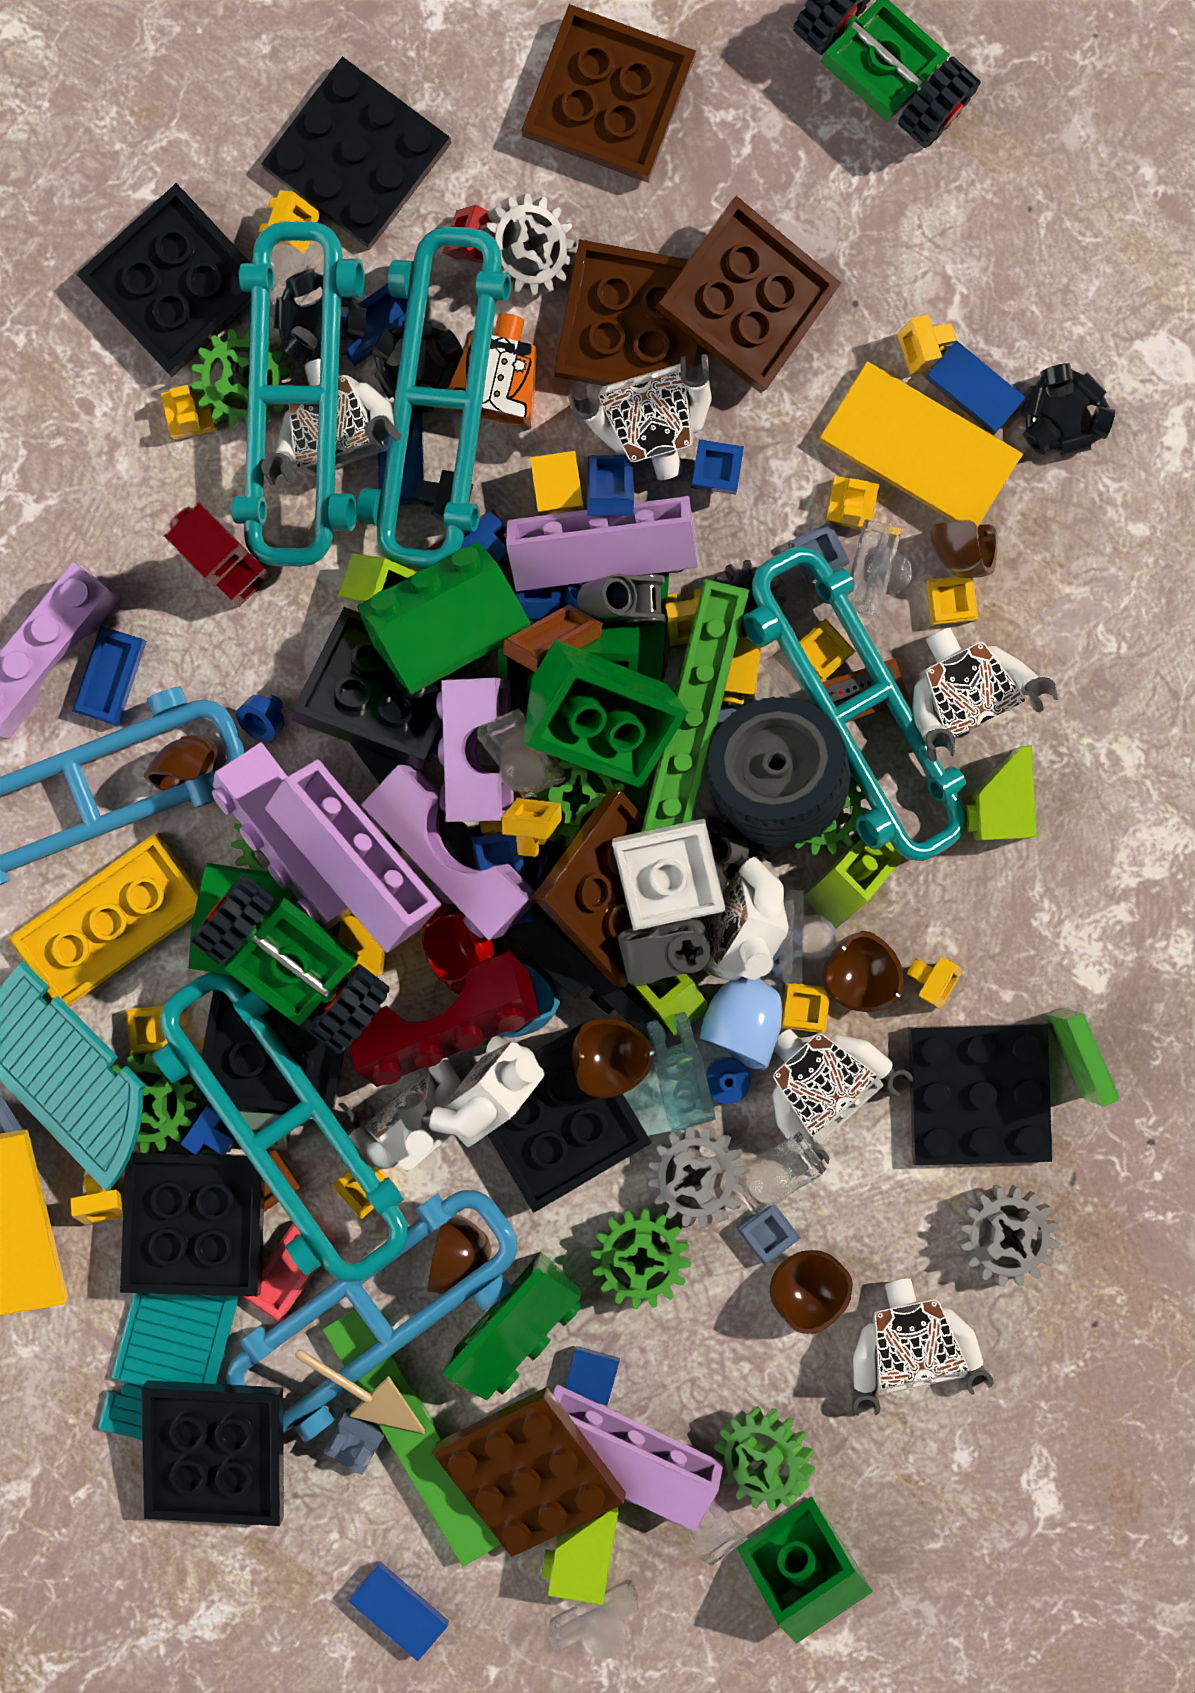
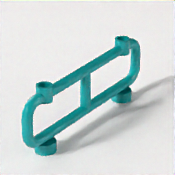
[231,221,365,567]
[356,226,511,569]
[742,546,966,861]
[152,972,408,1282]

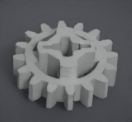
[478,193,576,298]
[648,1126,749,1228]
[957,1184,1060,1287]

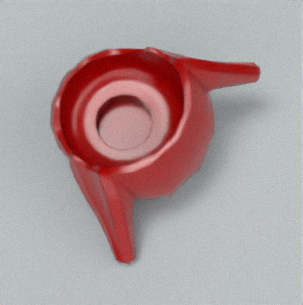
[422,898,495,995]

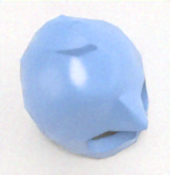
[700,977,782,1070]

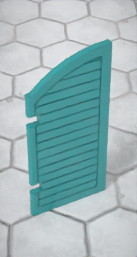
[0,961,146,1191]
[98,1293,240,1440]

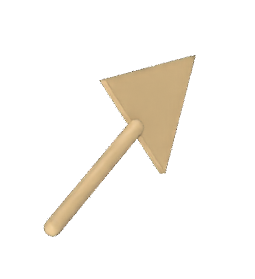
[295,1350,425,1434]

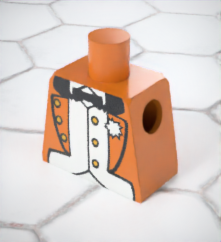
[448,313,537,429]

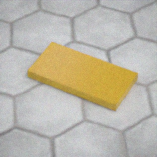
[819,361,1023,528]
[8,832,200,1007]
[0,1129,68,1316]

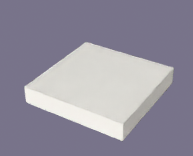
[612,818,725,931]

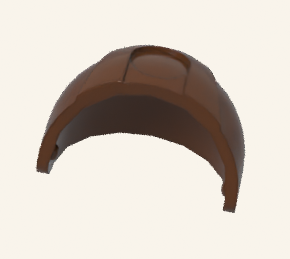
[929,520,997,578]
[144,735,218,802]
[821,931,903,1012]
[571,1019,654,1098]
[427,1214,492,1294]
[770,1250,853,1335]

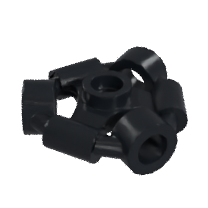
[274,268,366,365]
[371,321,464,413]
[1021,363,1115,457]

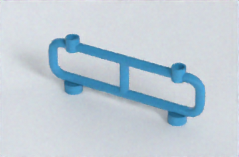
[0,686,244,885]
[226,1190,518,1443]

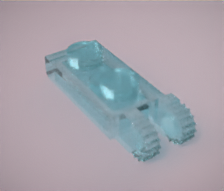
[647,1011,716,1133]

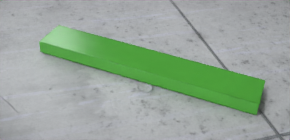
[641,579,749,832]
[322,1308,501,1567]

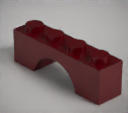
[164,502,271,607]
[350,951,540,1087]

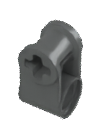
[577,574,666,626]
[617,918,710,984]

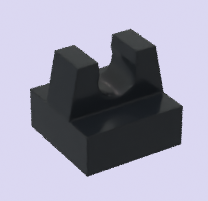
[415,470,474,523]

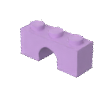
[437,678,514,822]

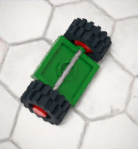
[793,0,981,148]
[190,874,390,1054]

